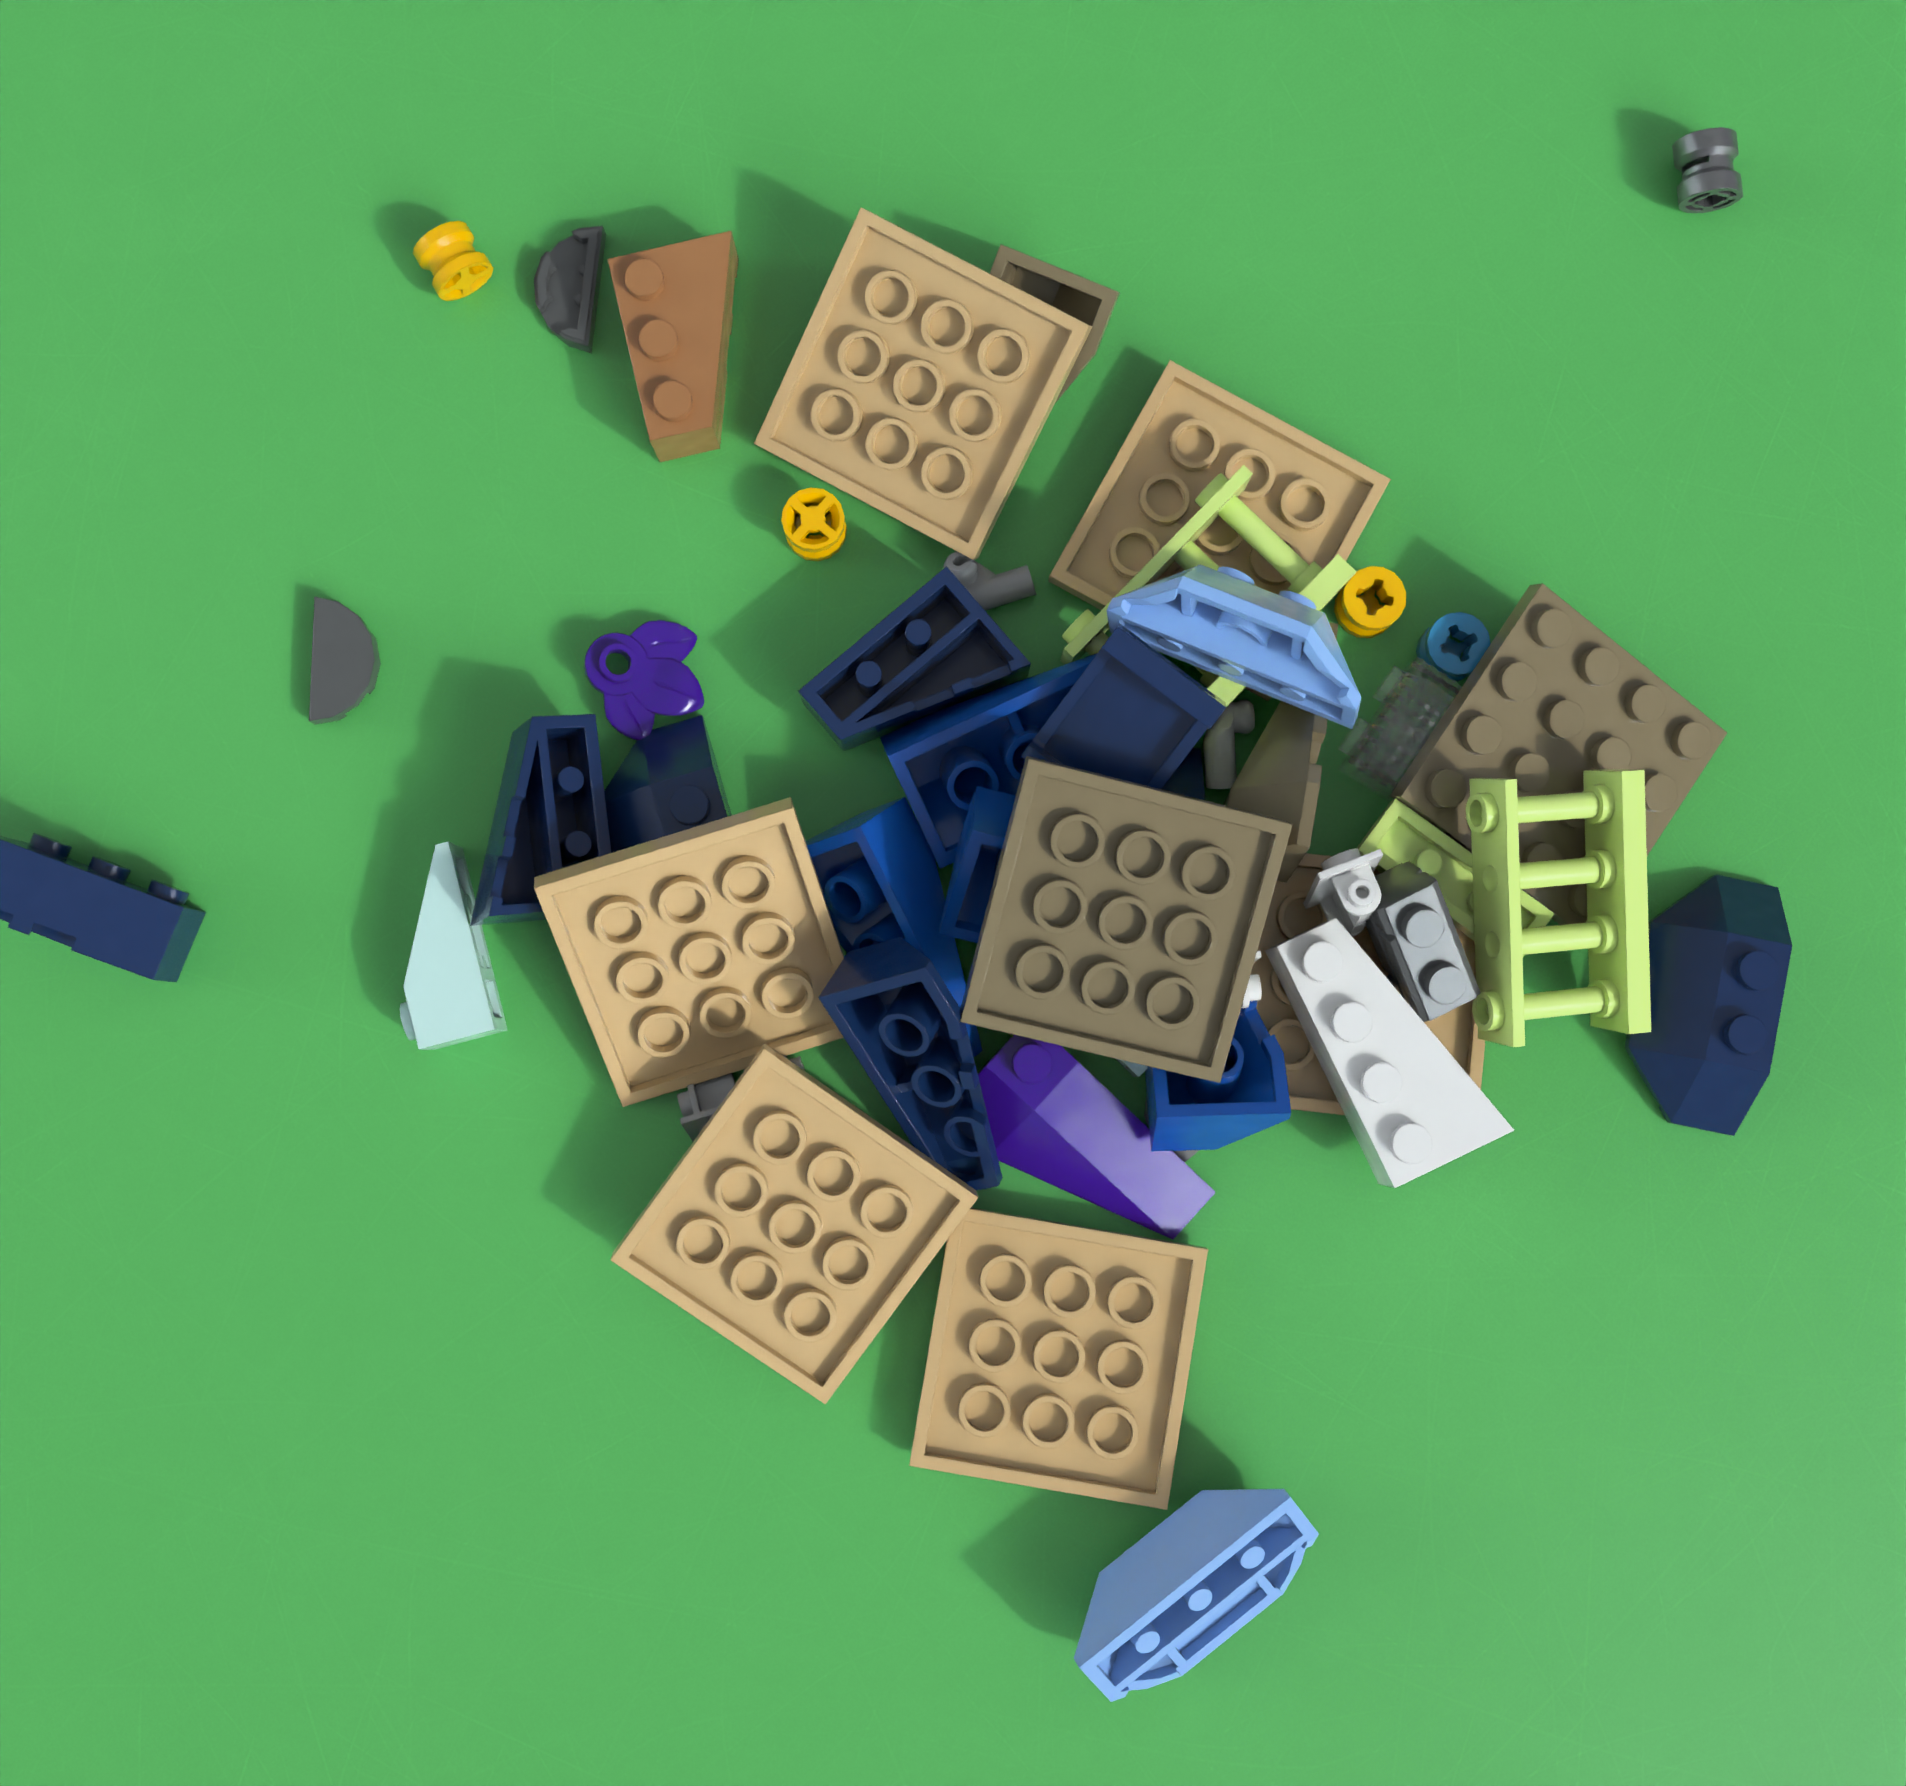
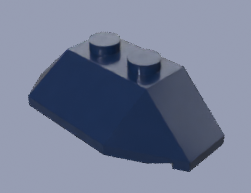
[604,715,732,853]
[1625,875,1792,1136]

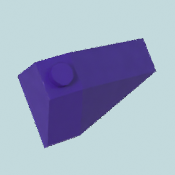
[978,1035,1216,1239]

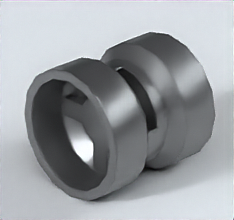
[1672,127,1743,213]

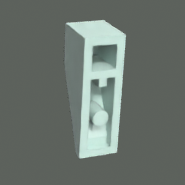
[400,842,508,1050]

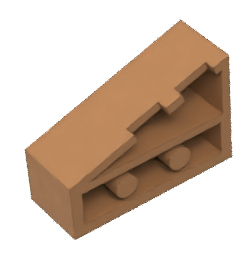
[607,231,739,462]

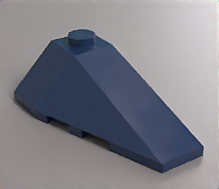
[818,937,1003,1191]

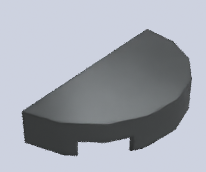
[534,226,606,353]
[309,597,381,725]

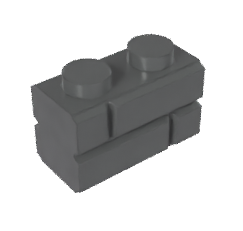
[1365,861,1481,1022]

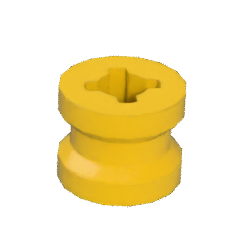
[413,221,494,301]
[781,487,847,561]
[1334,566,1406,638]

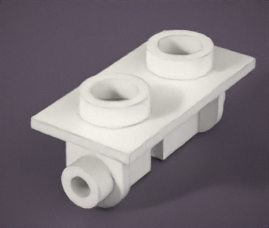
[1303,848,1383,937]

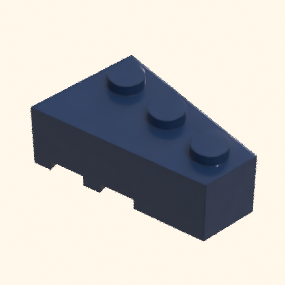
[798,566,1031,751]
[470,714,611,926]
[0,833,206,983]

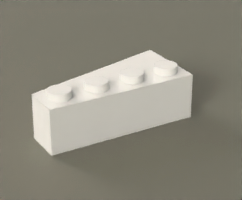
[1265,918,1514,1188]

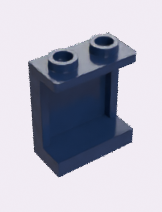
[1021,624,1226,789]

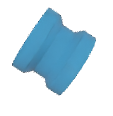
[1416,612,1491,684]

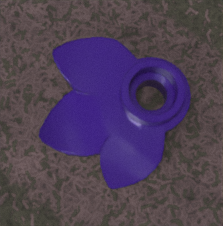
[584,620,704,741]

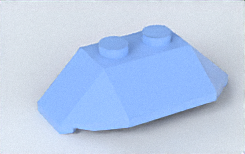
[1107,564,1361,729]
[1074,1489,1319,1702]

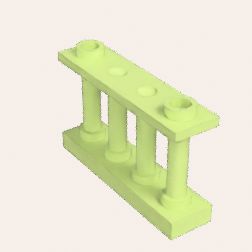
[1060,465,1357,708]
[1466,769,1651,1047]

